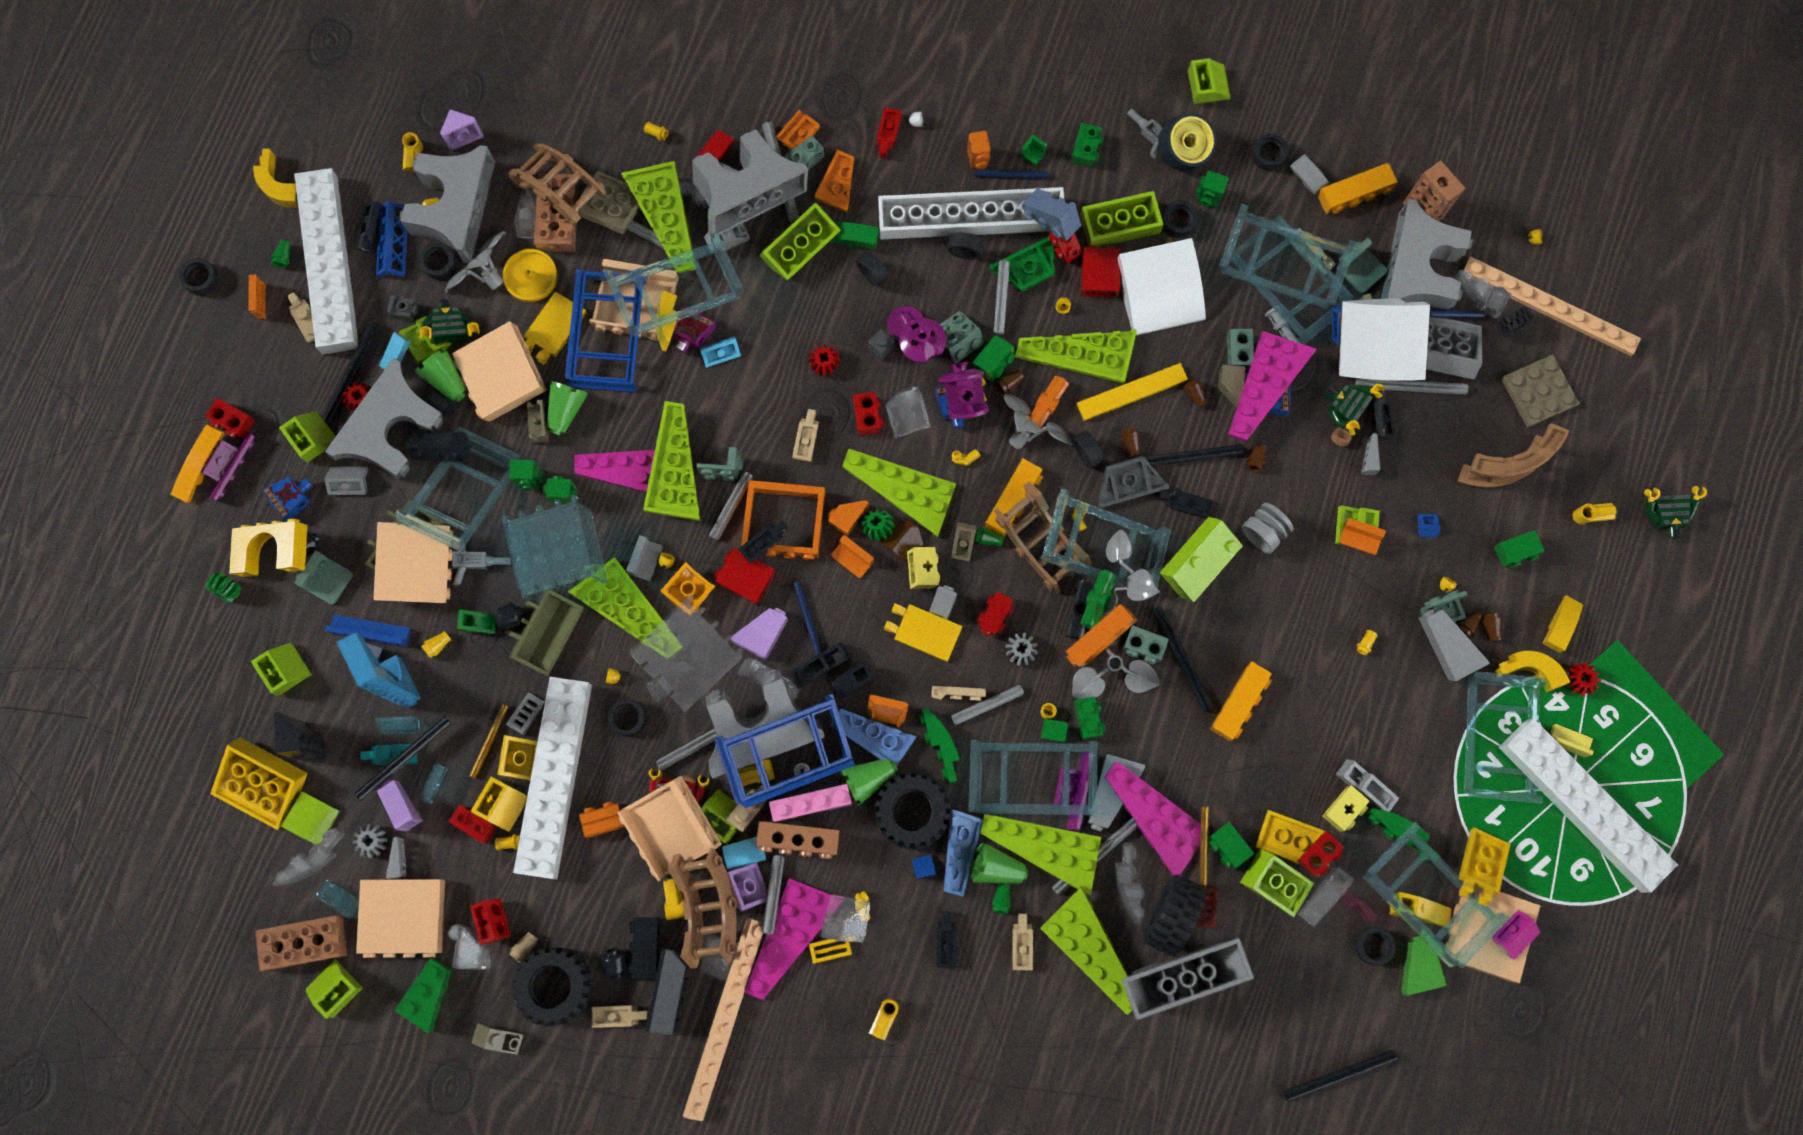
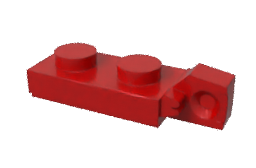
[876,107,902,159]

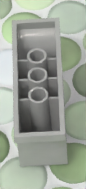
[692,130,808,238]
[400,145,495,263]
[1381,198,1473,310]
[325,358,443,480]
[706,669,825,778]
[1122,938,1254,1020]

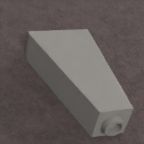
[1419,608,1489,681]
[1087,754,1145,831]

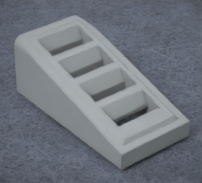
[1361,433,1380,475]
[506,692,545,736]
[386,837,407,879]

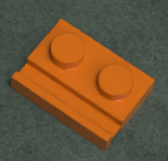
[777,110,820,150]
[249,274,266,320]

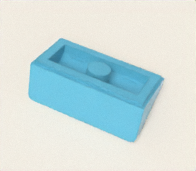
[379,332,411,370]
[700,336,741,367]
[722,837,766,870]

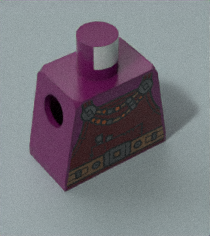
[673,305,716,353]

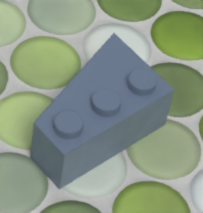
[1022,188,1081,241]

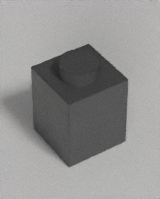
[868,329,895,361]

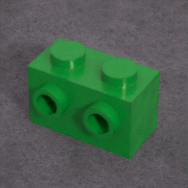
[1071,123,1104,168]
[1195,171,1229,208]
[973,335,1015,382]
[509,459,544,491]
[543,476,577,507]
[1494,530,1544,568]
[1074,696,1105,741]
[1208,822,1254,869]

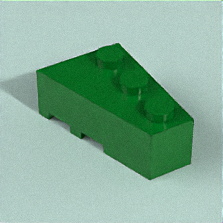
[394,958,452,1033]

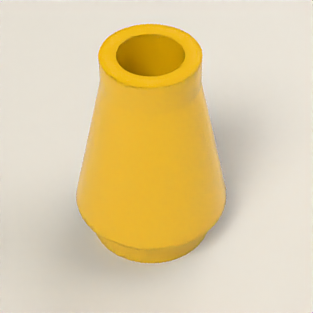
[421,631,451,658]

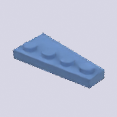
[830,709,917,767]
[944,809,983,897]

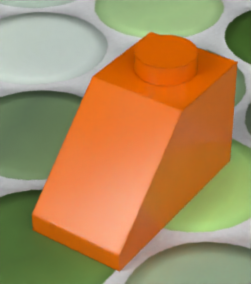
[828,500,869,537]

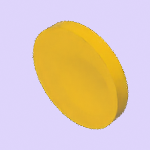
[503,249,558,302]

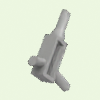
[1127,109,1163,158]
[452,537,511,586]

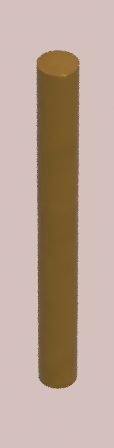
[469,704,509,779]
[1199,806,1209,886]

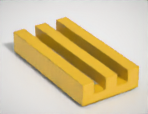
[809,935,852,964]

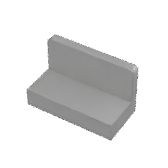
[324,467,368,495]
[626,535,663,581]

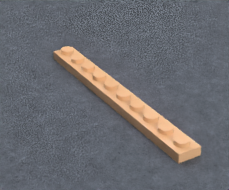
[1461,257,1641,356]
[683,918,763,1121]

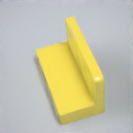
[1550,724,1594,757]

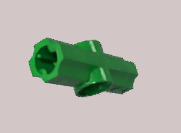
[1080,570,1117,629]

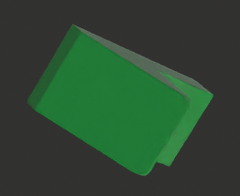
[457,609,496,635]

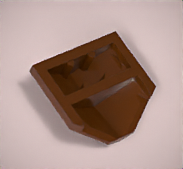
[878,521,923,565]

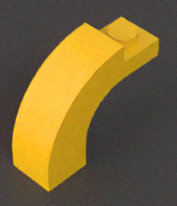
[253,149,299,208]
[1494,651,1570,693]

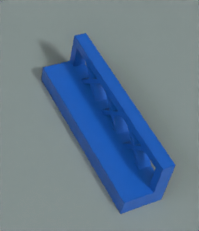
[376,201,407,277]
[325,615,411,648]

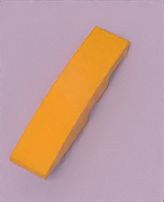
[170,424,224,503]

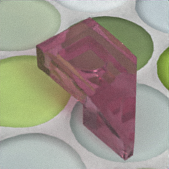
[1340,892,1378,923]

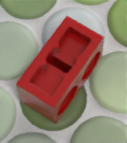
[853,392,884,436]
[204,398,255,439]
[449,805,497,844]
[1297,830,1344,877]
[470,898,511,945]

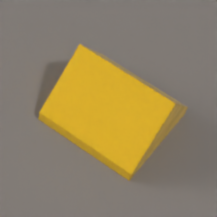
[497,735,538,780]

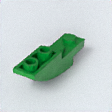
[919,708,960,784]
[1366,809,1440,863]

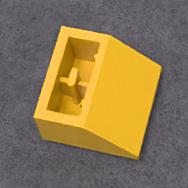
[470,777,527,832]

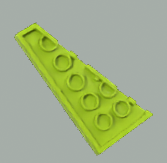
[621,161,696,273]
[1015,330,1137,384]
[643,401,700,521]
[842,449,956,538]
[568,557,683,660]
[981,814,1101,897]
[1040,886,1132,1015]

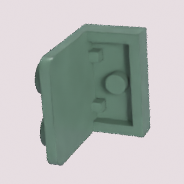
[1336,238,1387,294]
[940,312,986,364]
[697,447,743,481]
[294,550,353,605]
[1420,590,1467,622]

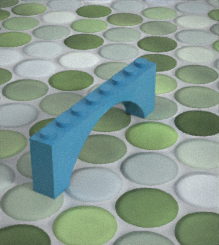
[337,633,421,708]

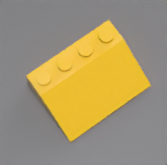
[210,737,308,830]

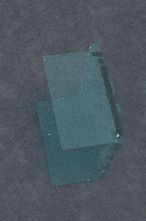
[502,495,608,603]

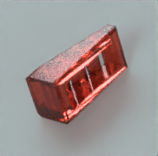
[1195,885,1219,928]

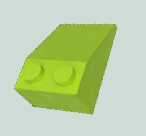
[1240,849,1314,917]

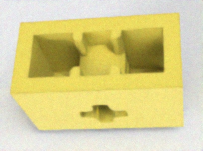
[907,547,940,589]
[1322,785,1369,832]

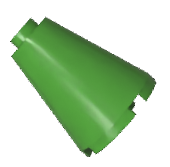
[415,349,467,402]
[547,381,587,435]
[841,758,898,805]
[971,843,1028,884]

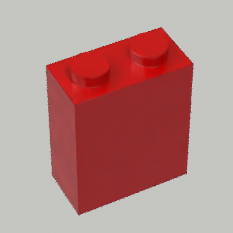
[1081,246,1121,298]
[714,548,775,606]

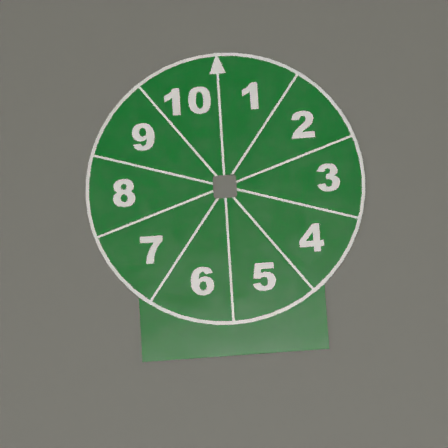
[1453,640,1725,906]

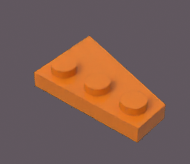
[814,150,854,214]

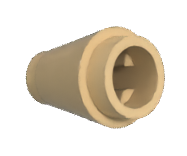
[509,932,537,963]

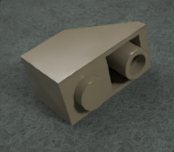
[1218,365,1248,408]
[472,1023,523,1055]

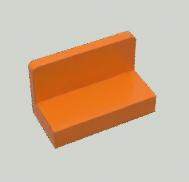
[1339,518,1386,555]
[831,535,874,579]

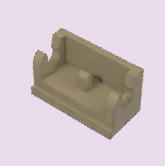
[527,400,549,444]

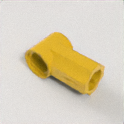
[402,132,423,173]
[1573,503,1617,525]
[737,759,775,786]
[663,879,685,920]
[869,998,899,1040]

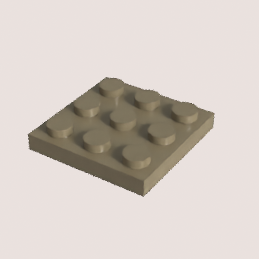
[578,171,640,234]
[1501,355,1580,428]

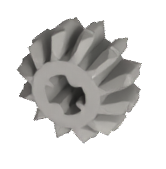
[1005,633,1038,666]
[352,824,388,858]

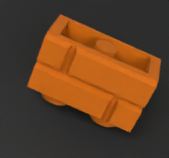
[967,131,990,170]
[579,801,626,838]

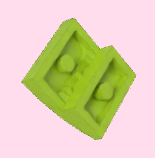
[399,316,451,365]
[1335,506,1380,545]
[281,791,340,846]

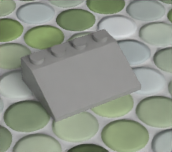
[1426,318,1482,379]

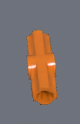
[1029,375,1069,429]

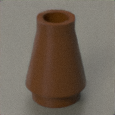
[995,370,1024,395]
[1184,378,1208,408]
[1121,427,1141,456]
[1246,443,1267,473]
[1457,611,1483,638]
[1482,612,1502,641]

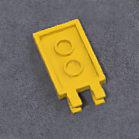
[524,292,587,365]
[884,603,962,662]
[1255,810,1334,867]
[1458,827,1510,907]

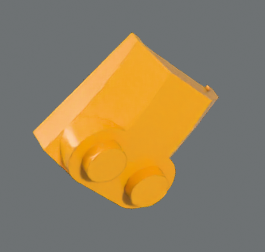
[661,562,715,616]

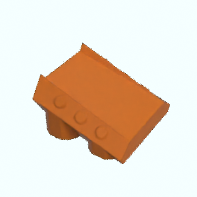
[867,695,908,728]

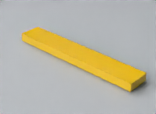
[1076,363,1188,421]

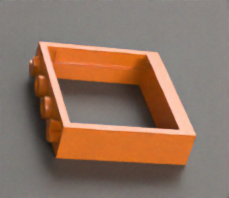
[741,480,826,560]
[1066,604,1138,667]

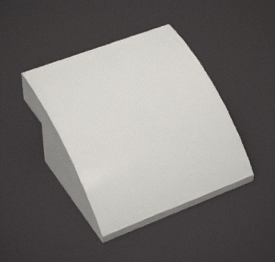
[1118,238,1206,335]
[1339,298,1430,380]

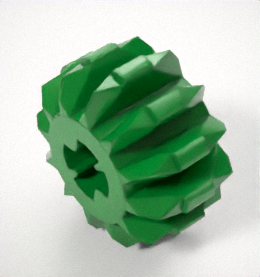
[861,508,895,542]
[205,572,241,603]

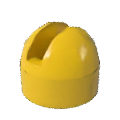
[1528,229,1542,244]
[1055,297,1071,314]
[659,553,675,569]
[1440,576,1457,593]
[606,668,620,684]
[1040,703,1057,720]

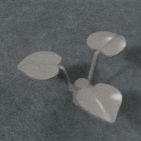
[445,231,506,293]
[1003,394,1073,449]
[1103,530,1159,615]
[1072,614,1160,699]

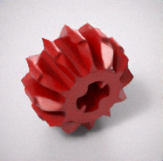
[808,344,840,377]
[343,382,372,412]
[1567,662,1601,696]

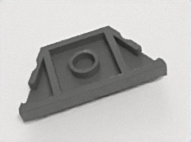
[1098,456,1169,508]

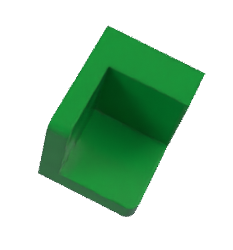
[1020,134,1047,167]
[1040,719,1068,744]

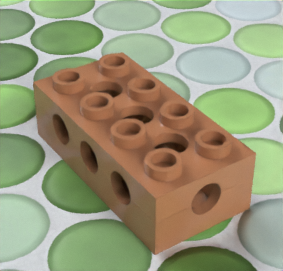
[1403,160,1466,221]
[534,174,579,252]
[755,821,839,859]
[255,916,348,971]

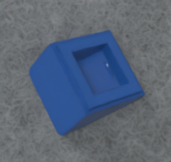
[1418,514,1441,538]
[912,855,936,879]

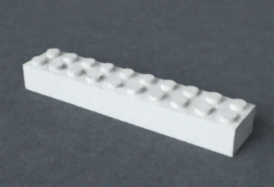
[295,168,359,354]
[878,187,1064,239]
[513,677,592,880]
[1499,718,1678,893]

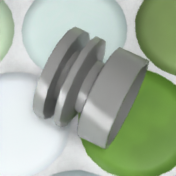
[1241,503,1294,554]

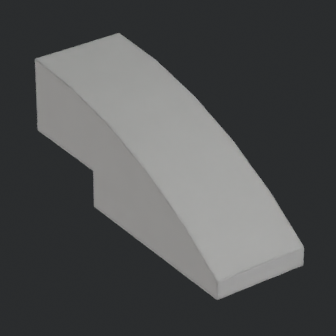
[1336,759,1399,812]

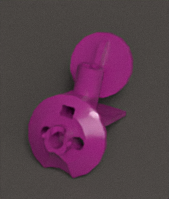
[887,306,946,363]
[938,362,989,420]

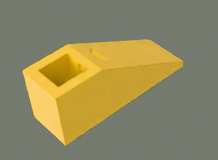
[1389,892,1452,928]

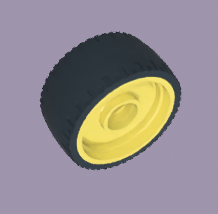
[1158,113,1217,171]

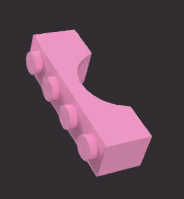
[769,784,852,823]

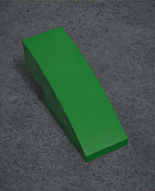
[829,222,880,250]

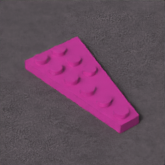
[1228,331,1317,442]
[574,450,655,493]
[1104,761,1209,877]
[744,879,845,1000]

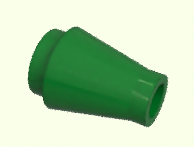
[270,240,291,269]
[974,526,1004,547]
[991,883,1011,914]

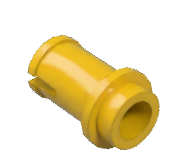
[644,122,668,141]
[1356,630,1378,656]
[495,834,520,851]

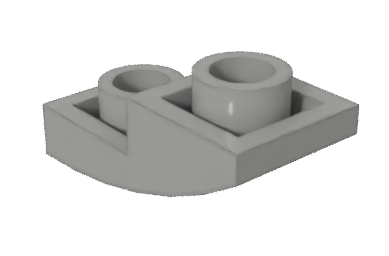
[1290,154,1329,195]

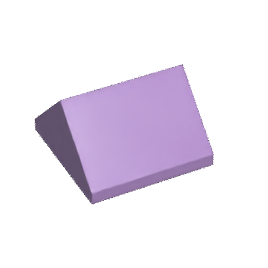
[440,110,484,151]
[727,863,768,912]

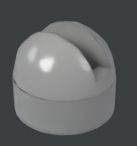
[448,924,465,941]

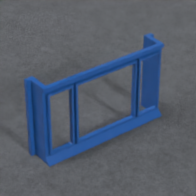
[565,269,647,393]
[714,694,855,808]

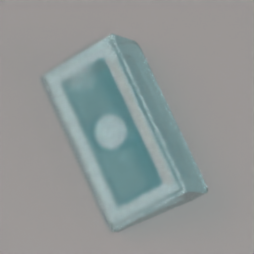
[375,716,420,735]
[419,763,448,804]

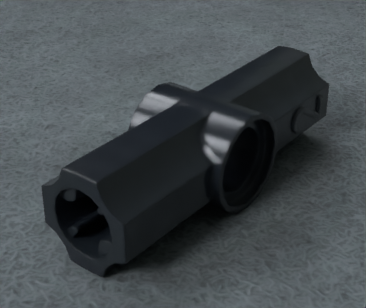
[1066,580,1095,640]

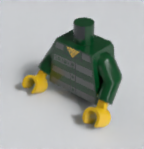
[420,299,480,344]
[1323,384,1385,435]
[1644,486,1707,539]

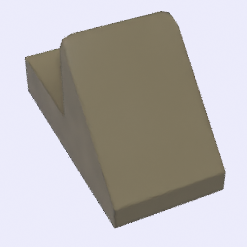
[951,522,977,561]

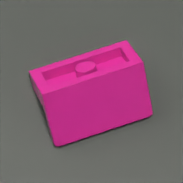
[1491,910,1540,960]

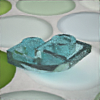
[315,880,359,919]

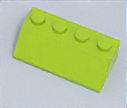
[760,203,841,280]

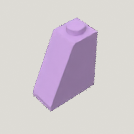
[730,608,788,660]
[377,780,423,832]

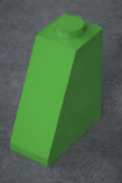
[1401,935,1447,995]

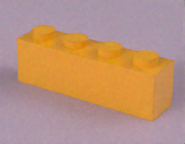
[1317,163,1398,215]
[985,458,1043,538]
[1210,661,1272,742]

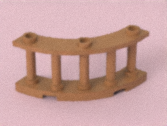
[505,144,607,224]
[1457,423,1570,488]
[994,481,1092,594]
[668,848,737,969]

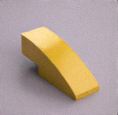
[656,290,680,352]
[1542,595,1583,653]

